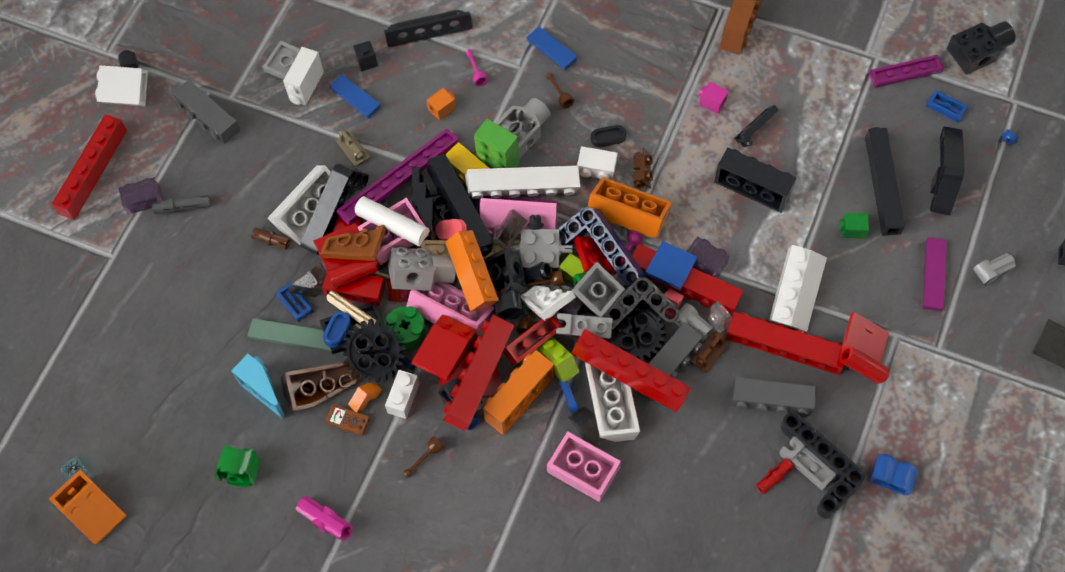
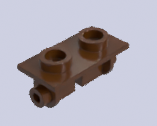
[633,148,653,189]
[691,332,729,373]

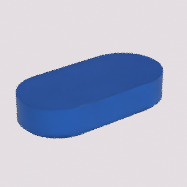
[323,312,351,348]
[558,379,579,414]

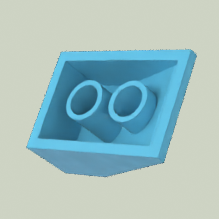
[232,354,285,419]

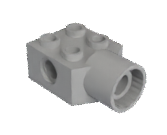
[496,98,551,159]
[388,247,456,291]

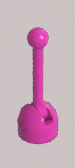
[466,49,488,86]
[620,231,644,266]

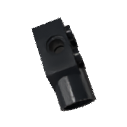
[946,21,1016,75]
[484,248,527,320]

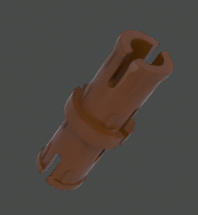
[251,227,290,250]

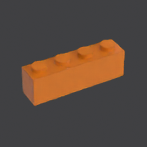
[445,230,498,312]

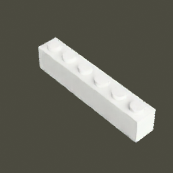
[465,166,580,199]

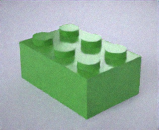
[474,119,520,169]

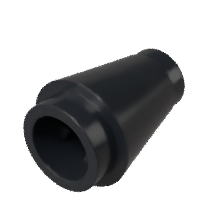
[524,262,552,282]

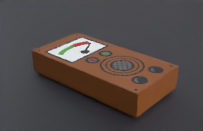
[325,404,370,436]

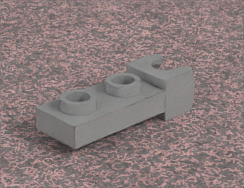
[556,313,612,339]
[779,437,837,490]

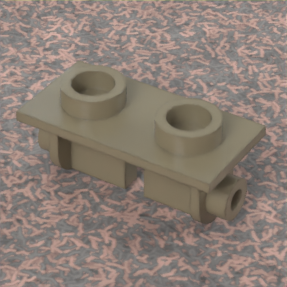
[335,130,370,167]

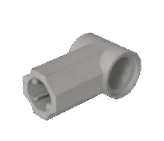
[973,253,1016,285]
[675,303,713,341]

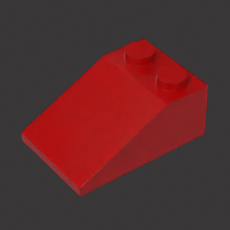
[412,314,477,380]

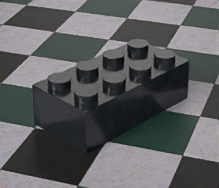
[714,147,796,213]

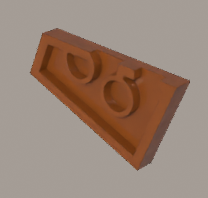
[320,225,386,261]

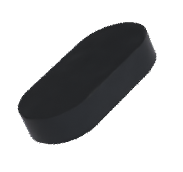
[591,125,627,147]

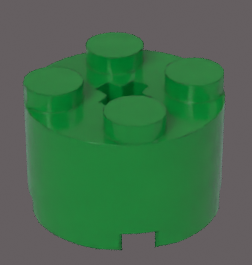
[386,306,426,351]
[214,445,261,488]

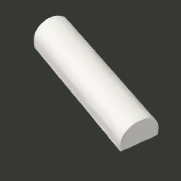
[355,196,430,247]

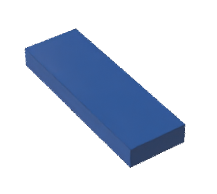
[527,26,577,71]
[330,74,381,119]

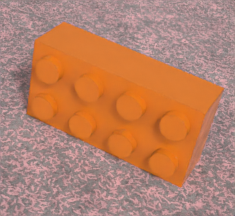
[587,177,672,238]
[483,350,554,436]

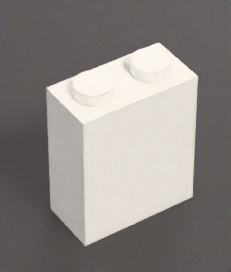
[283,47,324,106]
[95,65,148,107]

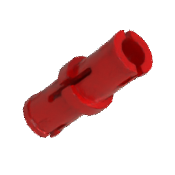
[756,458,794,495]

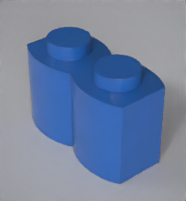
[869,454,918,496]

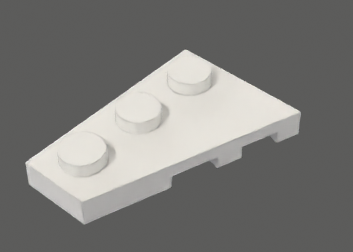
[521,285,576,320]

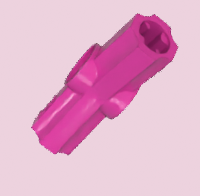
[296,495,353,541]

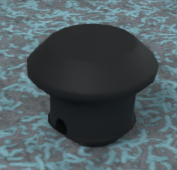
[527,215,544,230]

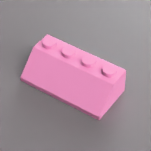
[480,198,557,239]
[406,282,495,340]

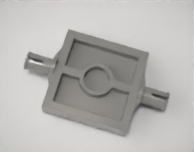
[508,229,573,268]

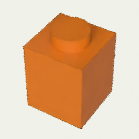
[427,88,456,121]

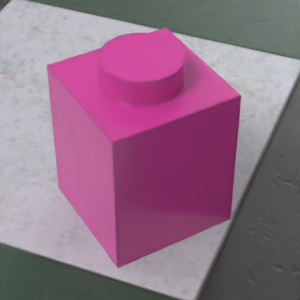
[699,82,729,114]

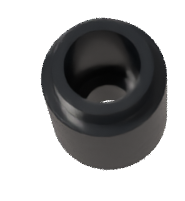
[118,50,139,68]

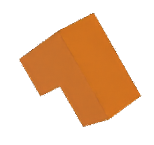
[348,381,382,413]

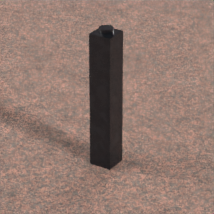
[865,127,905,236]
[427,154,494,257]

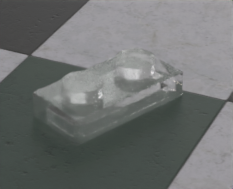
[708,301,731,333]

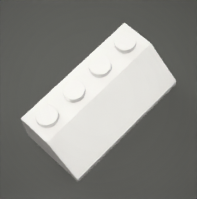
[268,165,331,245]
[769,245,827,332]
[585,362,640,442]

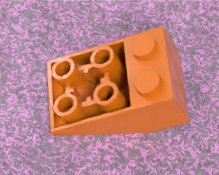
[49,470,127,546]

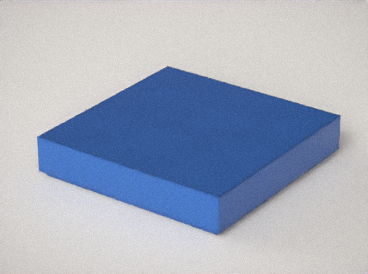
[645,241,697,291]

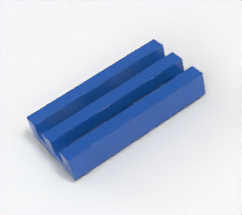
[926,90,968,123]
[276,282,314,323]

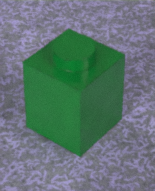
[839,213,869,239]

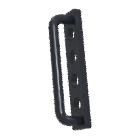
[384,10,473,47]

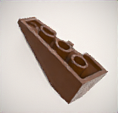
[280,362,365,412]

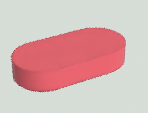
[436,219,467,240]

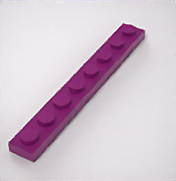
[336,129,459,225]

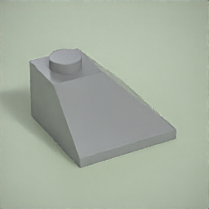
[571,262,625,317]

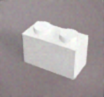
[577,146,617,180]
[385,370,420,419]

